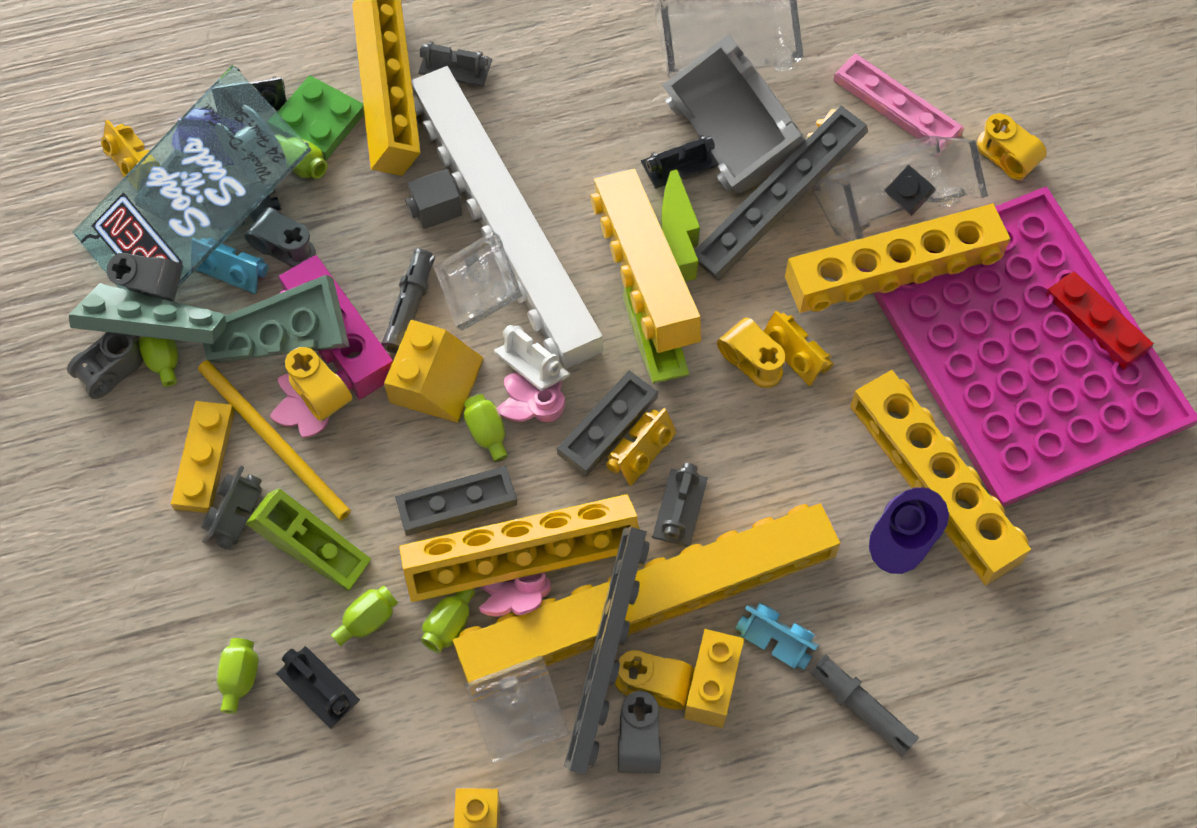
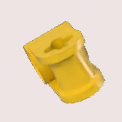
[977,113,1047,180]
[716,317,785,388]
[285,347,353,422]
[615,650,694,710]

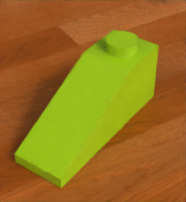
[245,488,371,591]

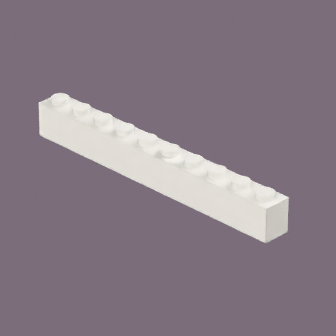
[411,66,603,370]

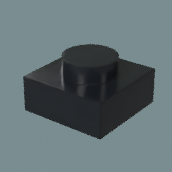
[884,164,936,216]

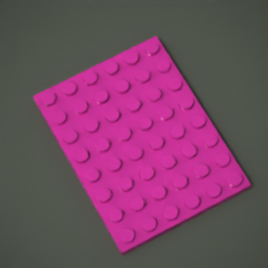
[859,186,1197,508]

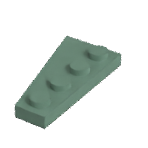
[203,275,350,363]

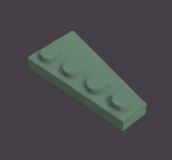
[68,283,226,344]

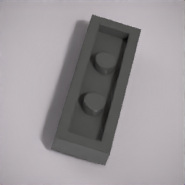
[557,370,658,476]
[395,466,517,536]

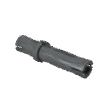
[381,249,435,354]
[809,654,919,757]

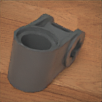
[244,207,316,268]
[106,253,183,301]
[67,332,143,399]
[618,691,661,773]

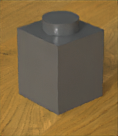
[405,169,462,229]

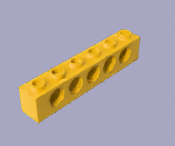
[785,203,1010,313]
[850,370,1031,586]
[399,494,639,603]

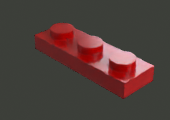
[1046,271,1154,370]

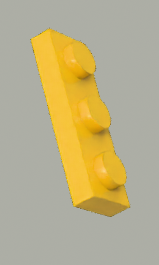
[171,401,235,513]

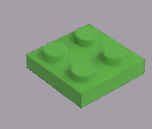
[269,75,365,161]

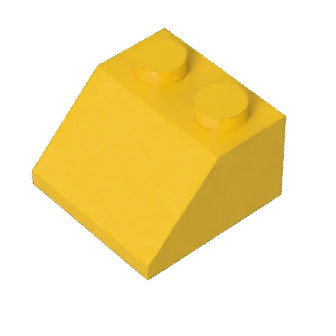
[384,320,484,423]

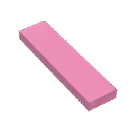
[834,53,964,155]

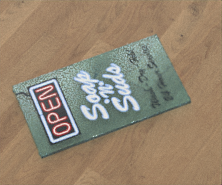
[73,65,312,291]

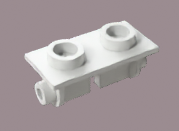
[494,325,570,391]

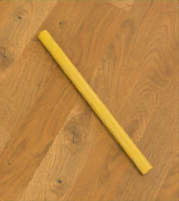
[198,360,351,521]

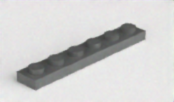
[694,106,868,281]
[564,527,650,775]

